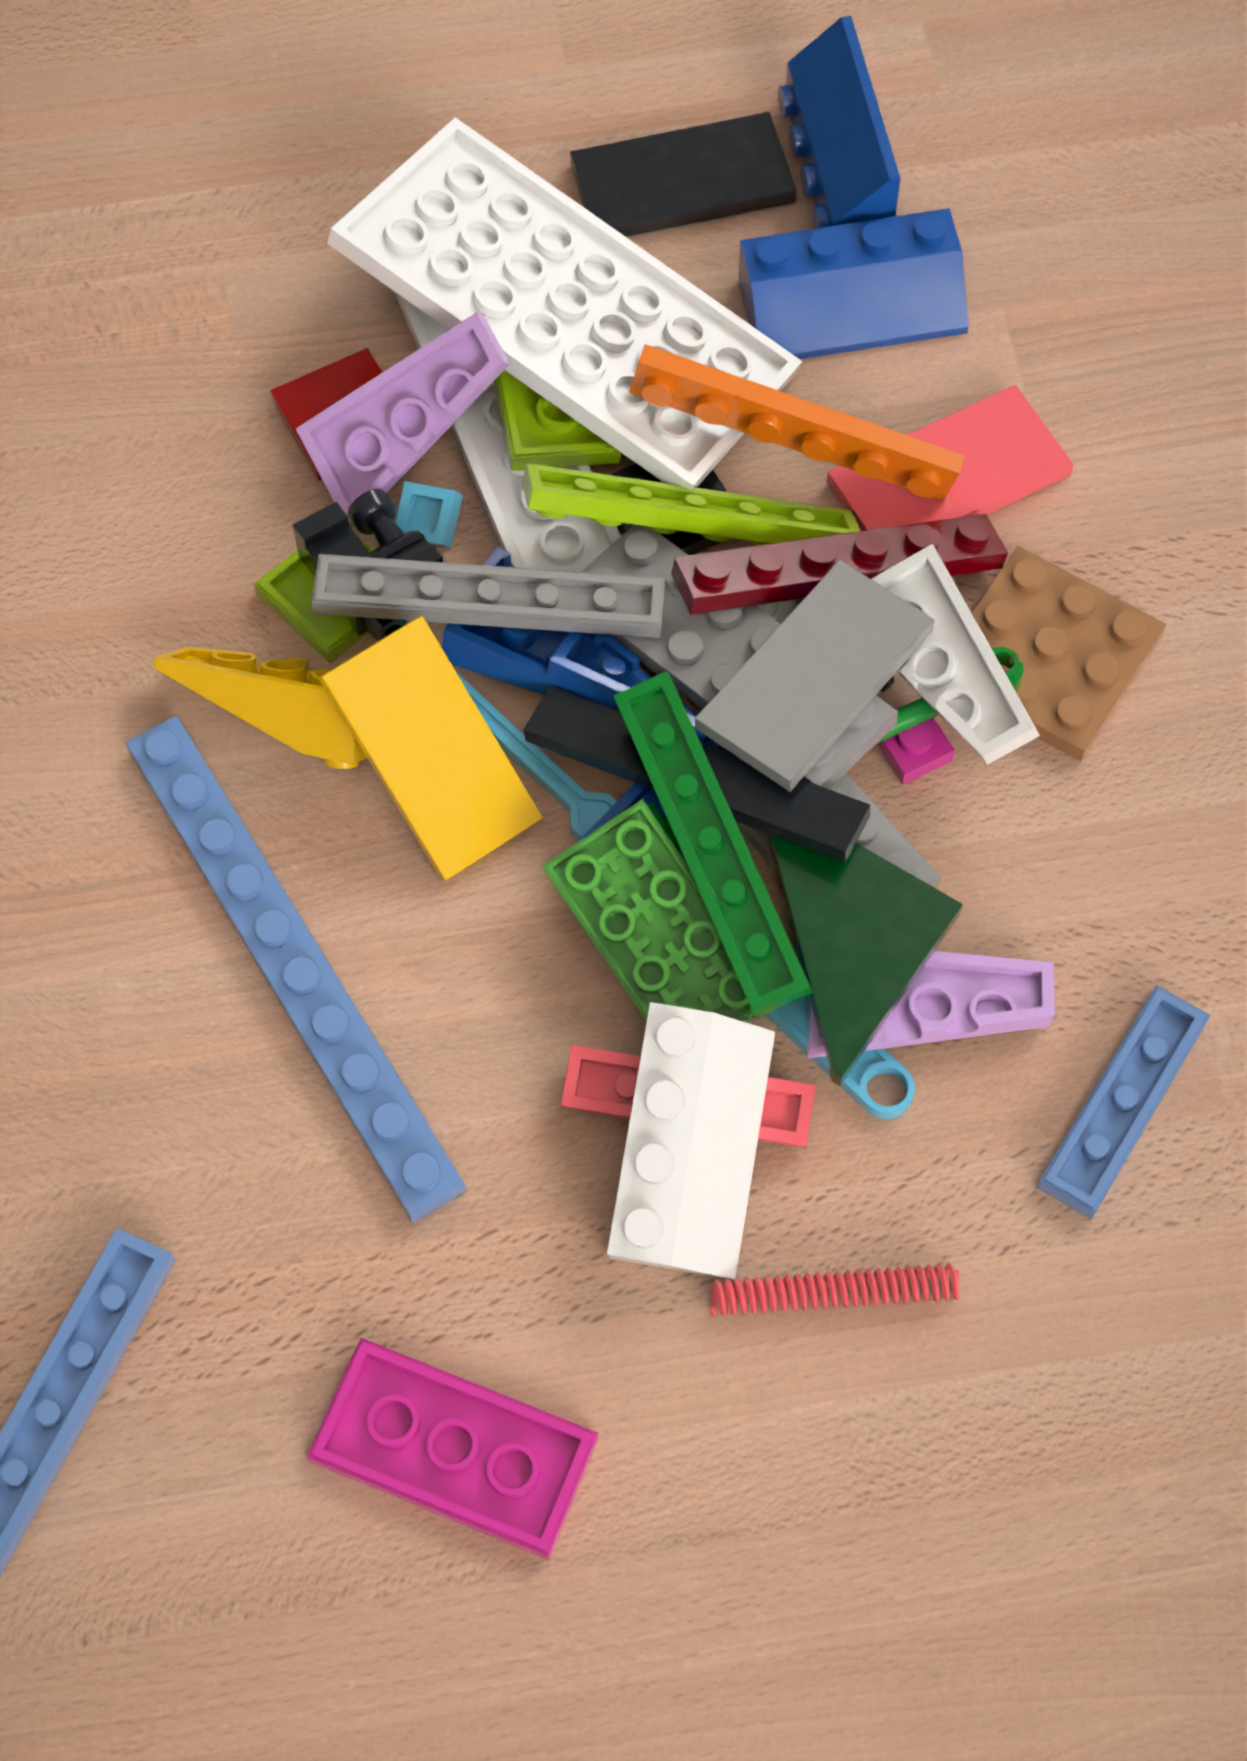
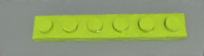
[522,463,860,545]

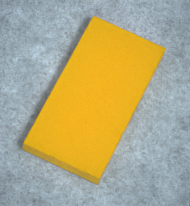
[319,616,543,881]

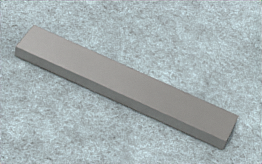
[312,554,665,638]

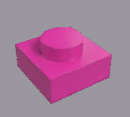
[877,718,955,785]

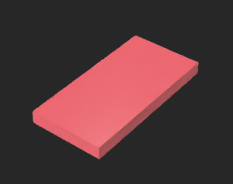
[827,384,1074,531]

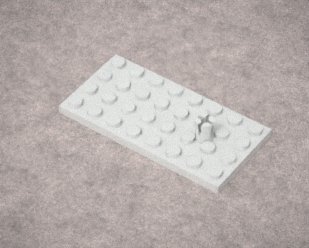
[327,117,802,490]

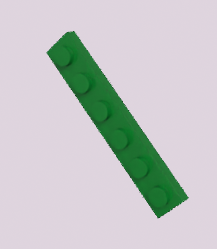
[613,671,813,1018]

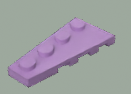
[296,312,510,526]
[806,951,1055,1059]

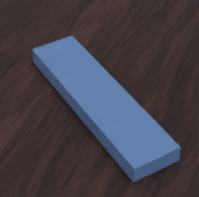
[1036,985,1211,1220]

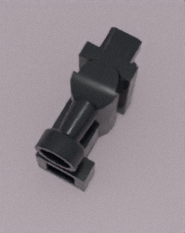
[292,489,443,641]

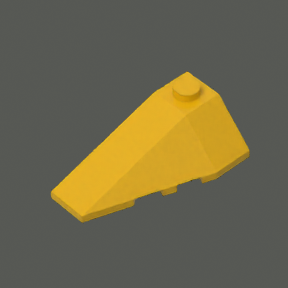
[154,646,367,769]

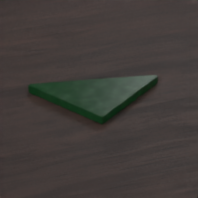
[768,834,963,1086]

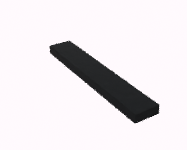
[523,686,870,863]

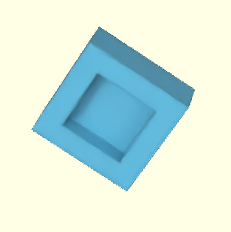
[395,481,463,549]

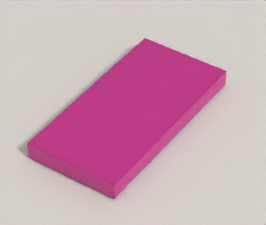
[307,1338,599,1560]

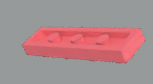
[561,1045,816,1149]

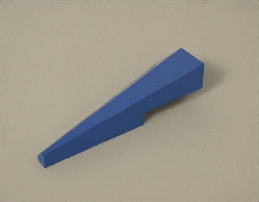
[441,546,709,743]

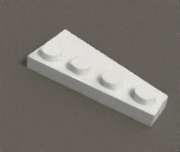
[871,544,1040,765]

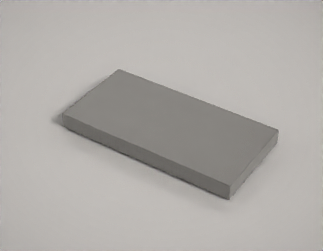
[695,560,934,792]

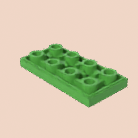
[542,799,755,1023]

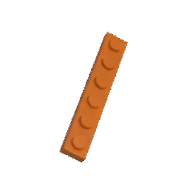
[629,344,965,502]

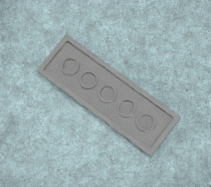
[581,524,898,789]

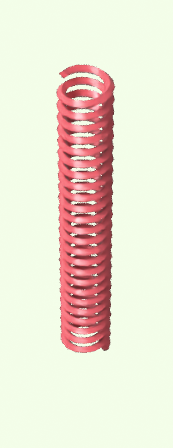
[710,1263,960,1317]

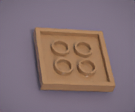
[972,546,1167,761]

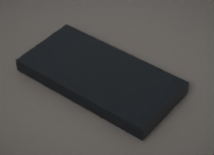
[570,112,797,237]

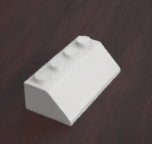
[607,1002,775,1280]

